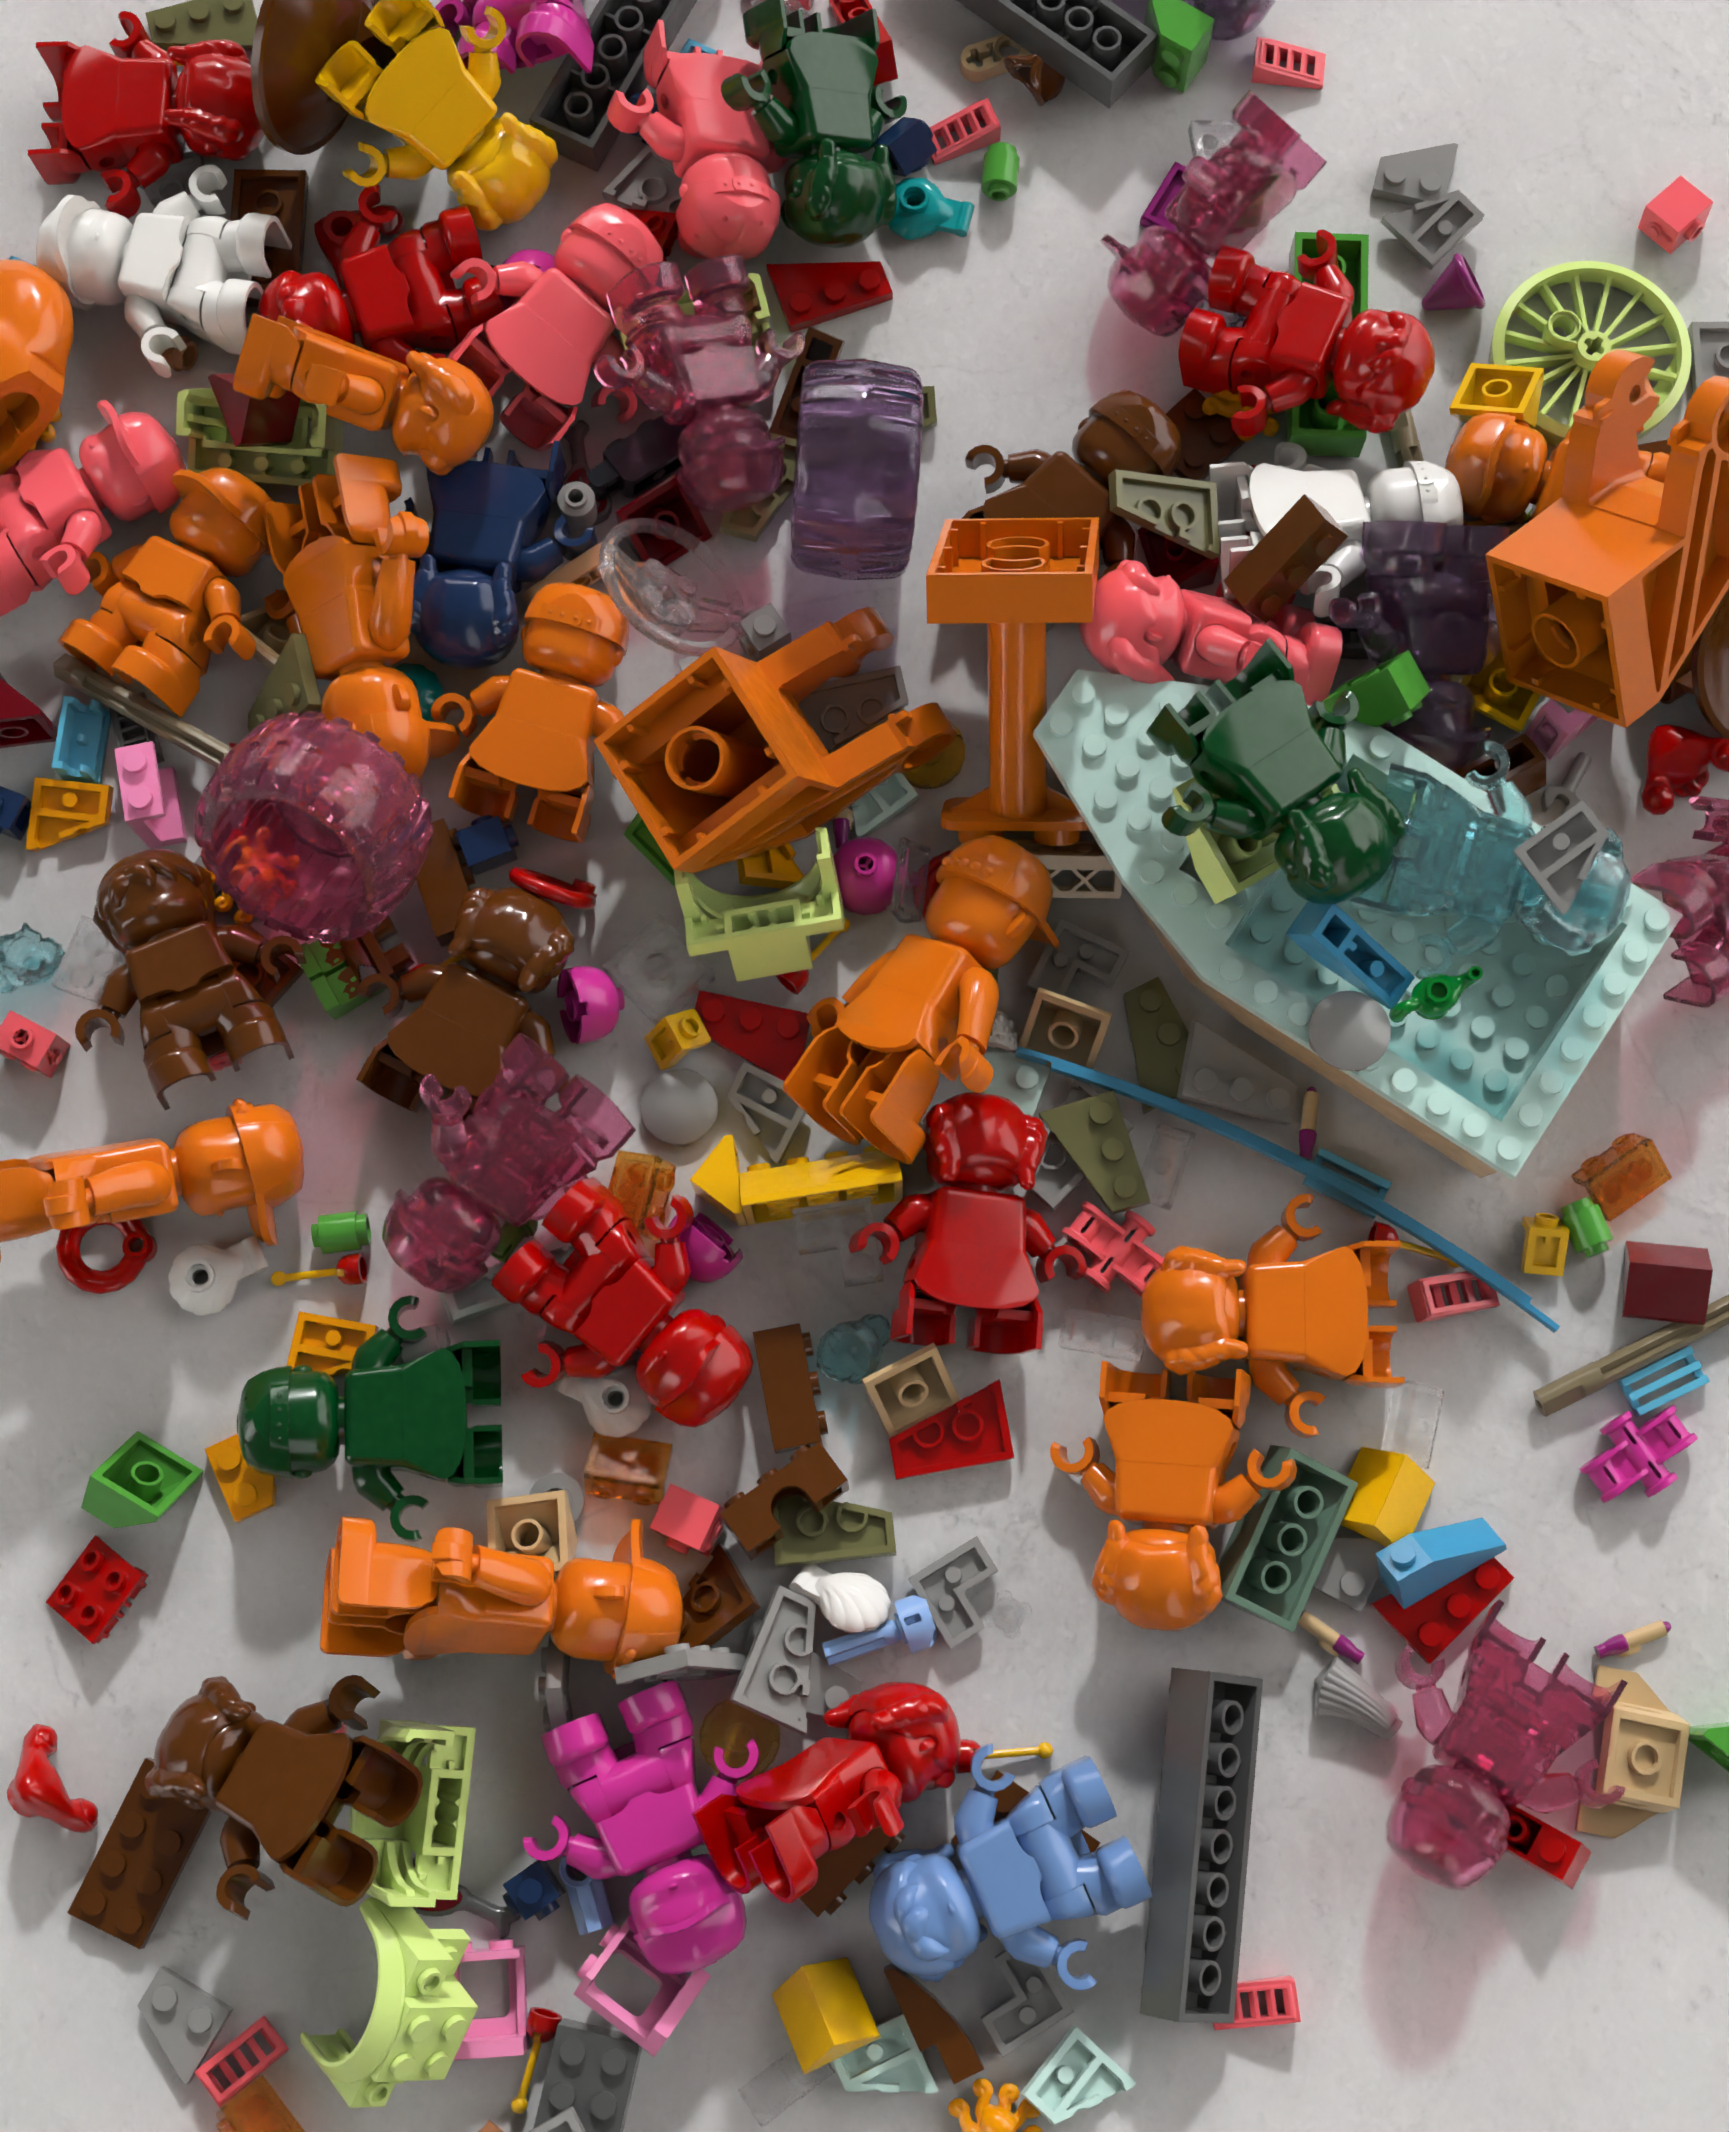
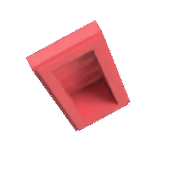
[1251,37,1326,89]
[930,98,1001,166]
[1407,1267,1500,1323]
[1213,1975,1301,2030]
[194,2015,289,2108]

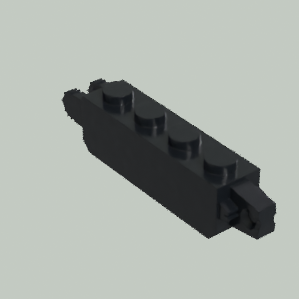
[587,373,763,501]

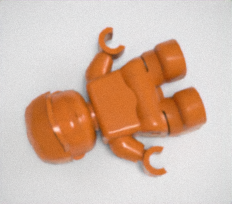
[1445,413,1669,523]
[58,467,274,718]
[431,582,629,844]

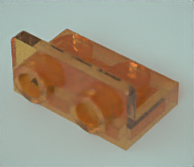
[1571,1133,1672,1222]
[608,1150,676,1240]
[584,1432,673,1506]
[216,2074,305,2132]

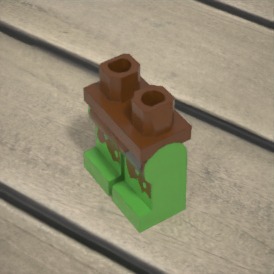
[300,912,415,1020]

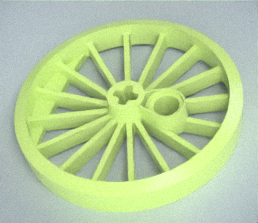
[1489,261,1691,446]

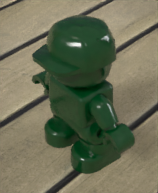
[237,1295,503,1542]

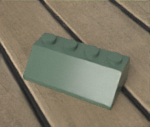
[1218,1445,1358,1633]

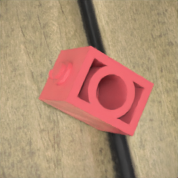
[1638,175,1713,254]
[0,1010,70,1078]
[649,1483,725,1557]

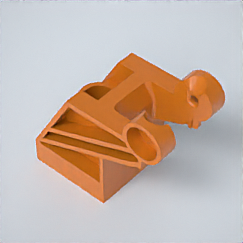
[1485,349,1729,728]
[594,607,957,873]

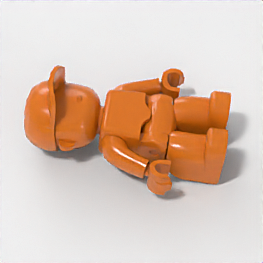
[263,453,460,795]
[783,835,1061,1165]
[0,1098,304,1262]
[320,1516,683,1680]

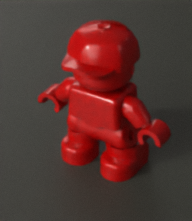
[491,1177,753,1428]

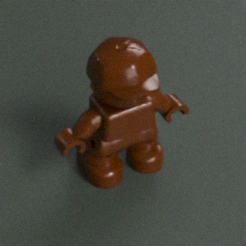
[961,389,1182,633]

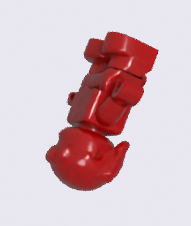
[28,11,265,219]
[257,184,504,375]
[1178,229,1435,437]
[848,1092,1087,1355]
[692,1682,961,1904]

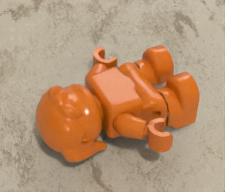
[233,313,494,476]
[1141,1193,1405,1438]
[1050,1361,1297,1632]

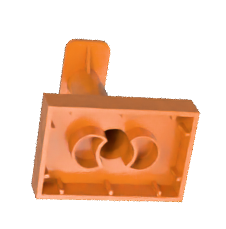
[926,517,1099,846]

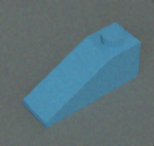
[1285,902,1415,1009]
[1375,1517,1507,1609]

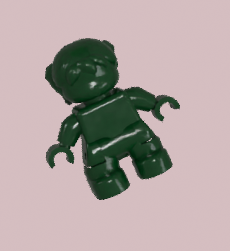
[721,0,907,248]
[1146,638,1406,904]

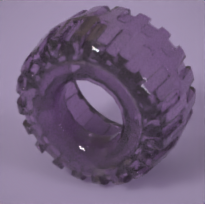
[790,358,923,580]

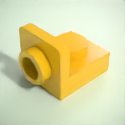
[644,1009,711,1071]
[1520,1213,1570,1276]

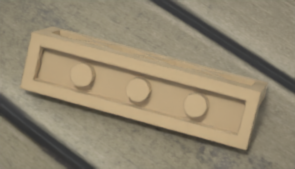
[1011,840,1122,899]

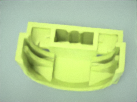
[674,827,845,982]
[350,1719,476,1907]
[300,1898,478,2108]

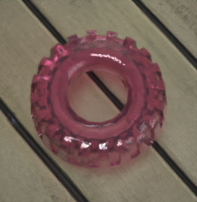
[194,711,433,944]

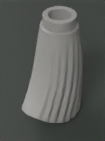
[1314,1657,1403,1741]

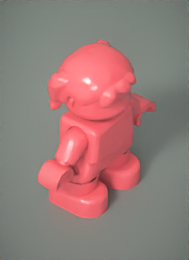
[1078,560,1343,706]

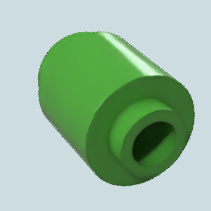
[981,142,1020,201]
[1561,1197,1614,1258]
[311,1211,371,1254]

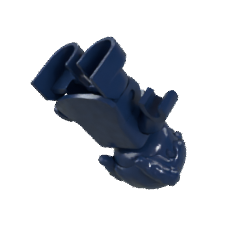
[404,441,598,669]

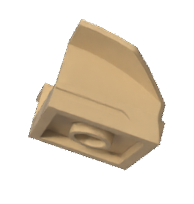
[1575,1665,1690,1838]

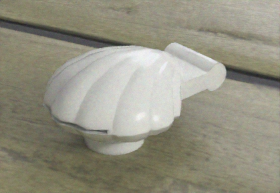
[168,1236,269,1316]
[553,1364,652,1438]
[789,1564,891,1633]

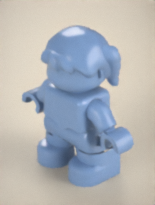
[869,1743,1153,1990]

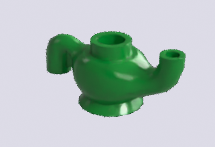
[1389,966,1483,1023]

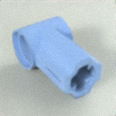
[559,1857,615,1935]

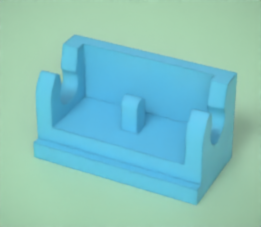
[51,696,112,784]

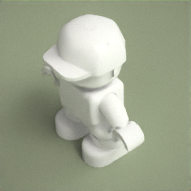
[36,165,292,378]
[1209,442,1463,618]

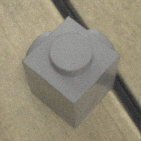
[738,603,792,662]

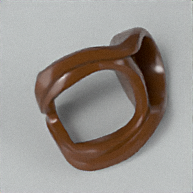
[1004,54,1066,107]

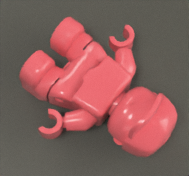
[607,19,790,264]
[447,203,663,452]
[0,400,186,617]

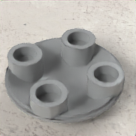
[1308,991,1391,1072]
[641,1069,719,1147]

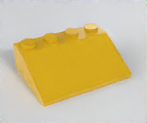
[739,1146,903,1226]

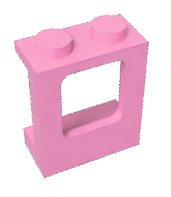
[1524,699,1599,760]
[114,741,188,849]
[574,1917,711,2057]
[454,1939,529,2060]

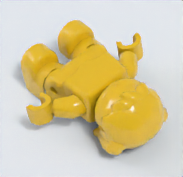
[315,0,558,232]

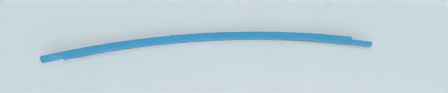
[1015,1046,1560,1333]

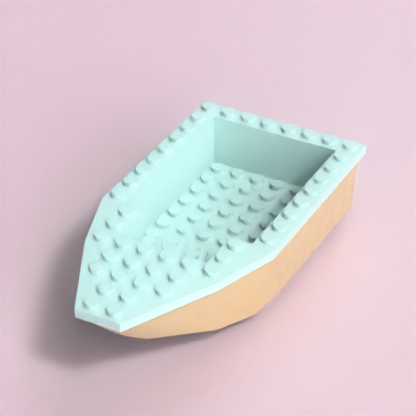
[1033,669,1683,1180]

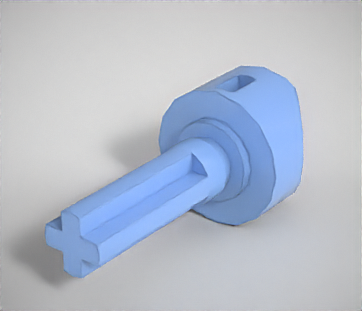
[822,1595,938,1667]

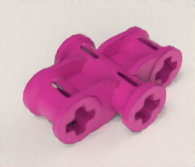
[1579,1405,1698,1503]

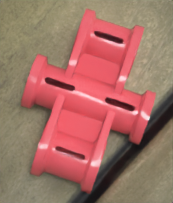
[1061,1201,1164,1298]

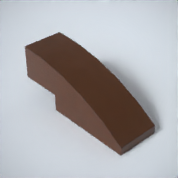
[884,1963,984,2084]

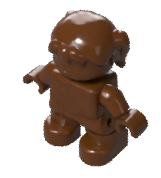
[75,849,307,1111]
[356,887,574,1148]
[145,1675,423,1921]

